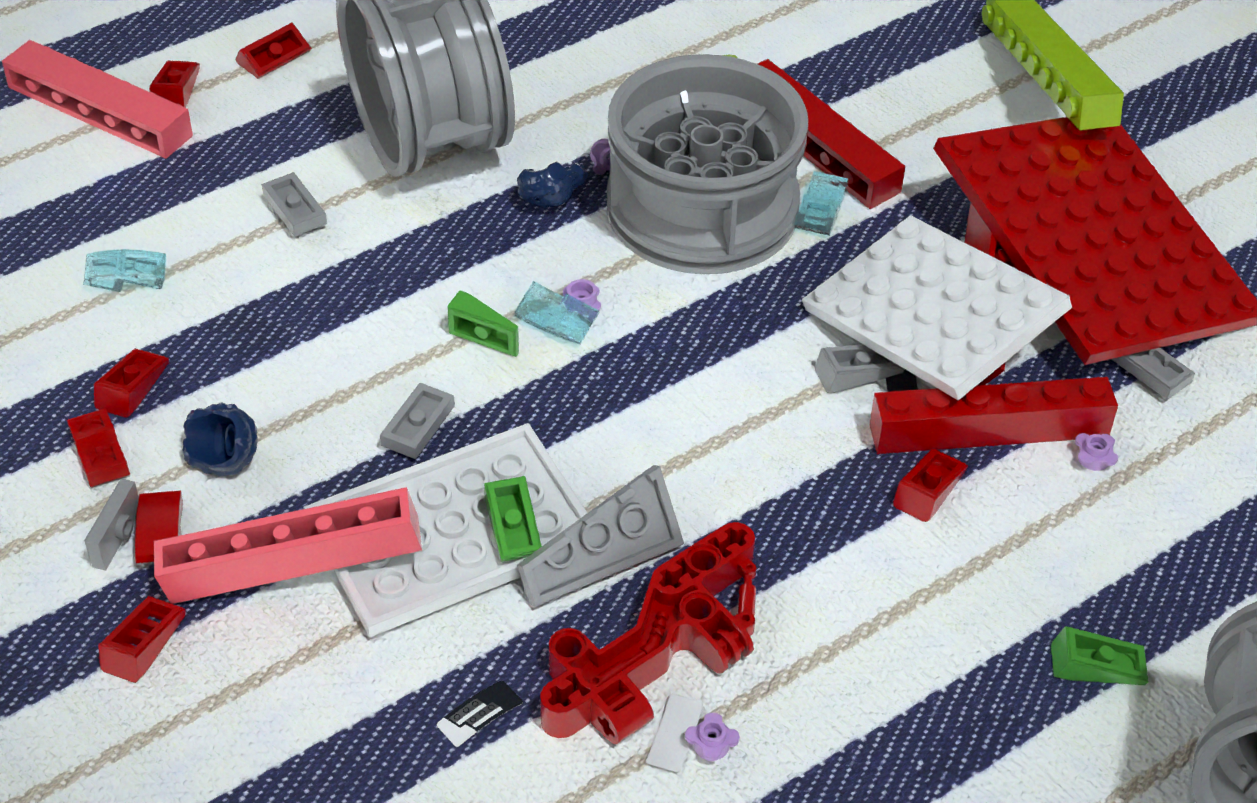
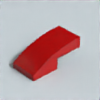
[67,408,130,487]
[135,490,183,564]

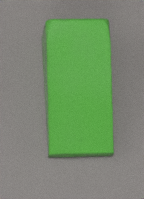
[447,290,519,357]
[484,476,542,562]
[1051,626,1149,685]

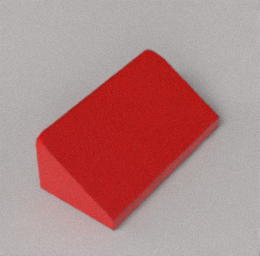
[235,22,312,79]

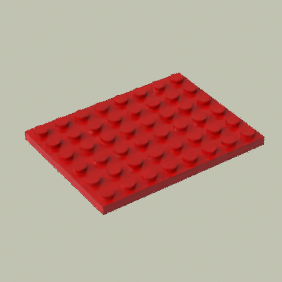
[933,117,1257,365]

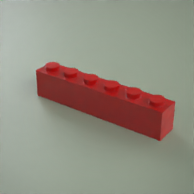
[757,59,906,209]
[869,377,1118,454]

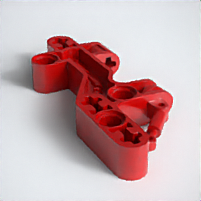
[540,522,757,744]

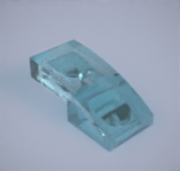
[795,171,848,236]
[83,249,166,292]
[514,281,599,345]

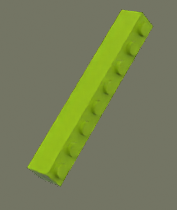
[982,0,1124,130]

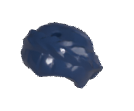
[517,161,590,208]
[182,403,258,477]

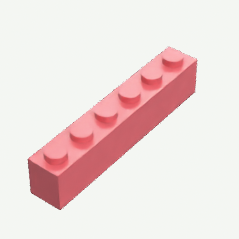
[2,40,193,159]
[154,487,422,604]

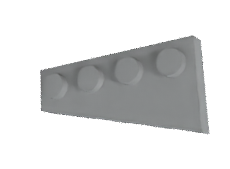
[517,465,684,607]

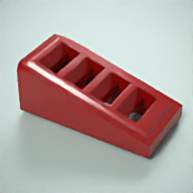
[98,596,186,683]

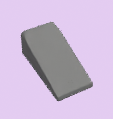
[815,345,904,393]

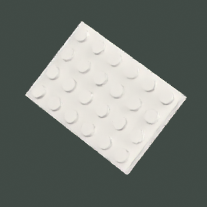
[802,215,1072,400]
[304,423,587,637]

